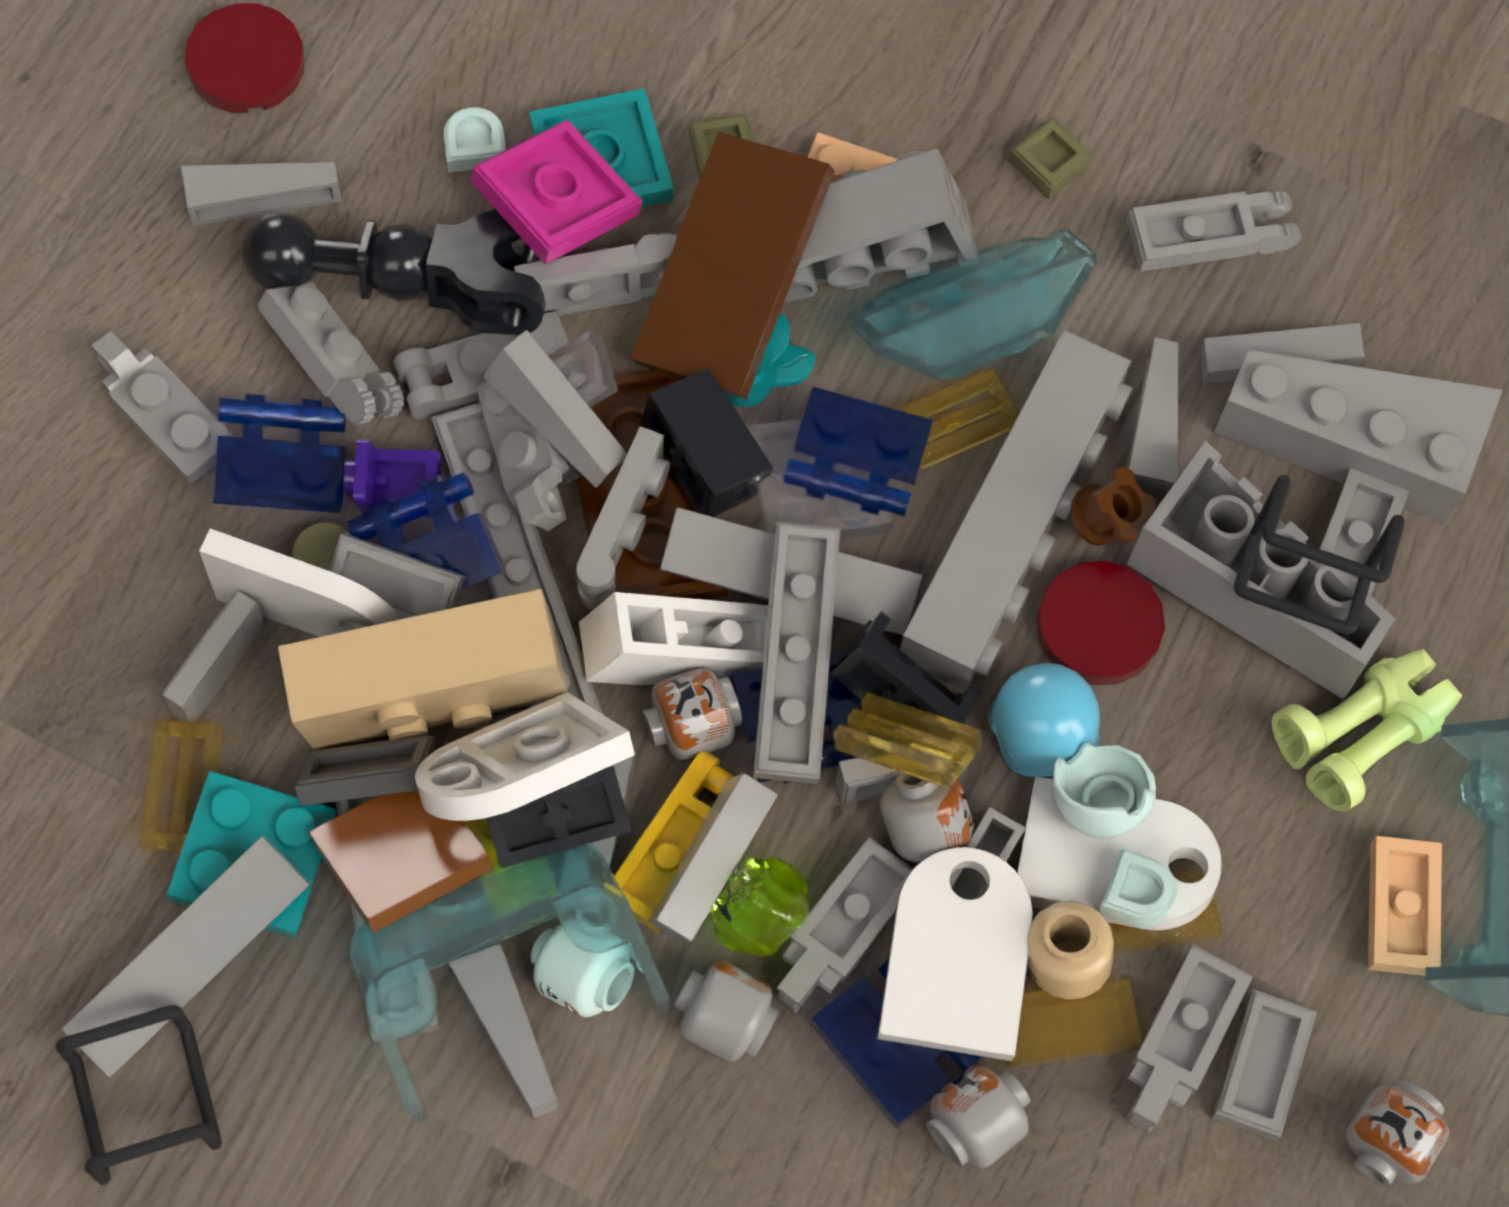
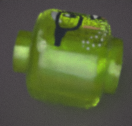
[710,857,809,957]

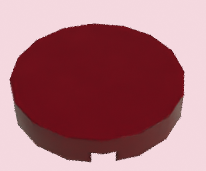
[185,3,305,113]
[1036,561,1165,685]

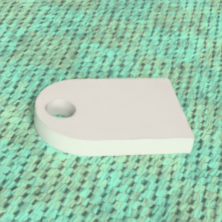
[199,528,399,637]
[415,692,635,821]
[1017,776,1222,930]
[877,847,1033,1061]

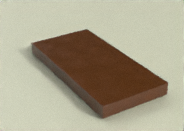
[630,131,835,400]
[570,369,728,600]

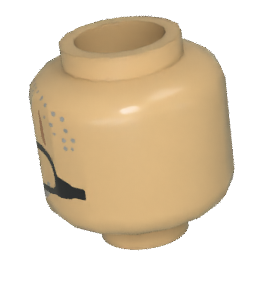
[1027,901,1114,1000]

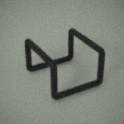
[1234,475,1405,635]
[56,1005,222,1185]

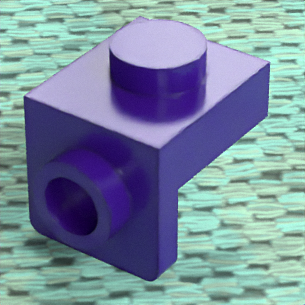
[344,439,442,518]

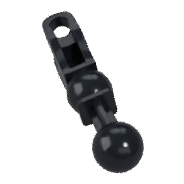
[242,209,546,335]

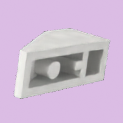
[579,592,768,685]

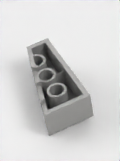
[784,148,981,303]
[1214,349,1503,524]
[1127,441,1396,700]

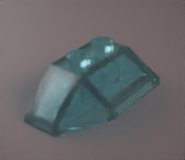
[849,228,1097,382]

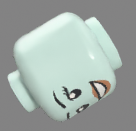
[531,917,634,1018]

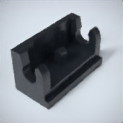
[640,368,773,518]
[830,611,981,744]
[486,765,632,868]

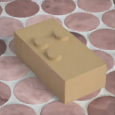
[278,589,568,751]

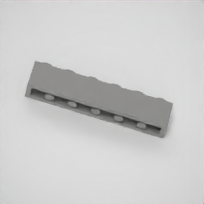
[900,330,1133,691]

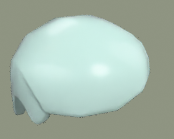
[1053,743,1156,839]

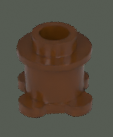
[1070,467,1157,546]

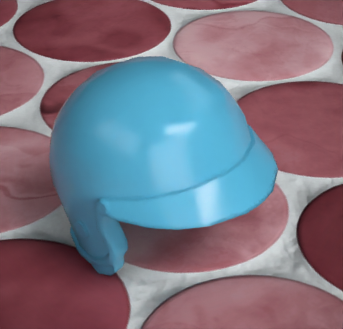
[987,663,1100,778]

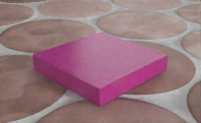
[470,119,643,264]

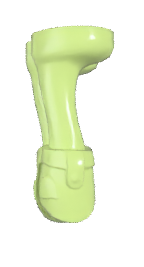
[1272,649,1462,812]

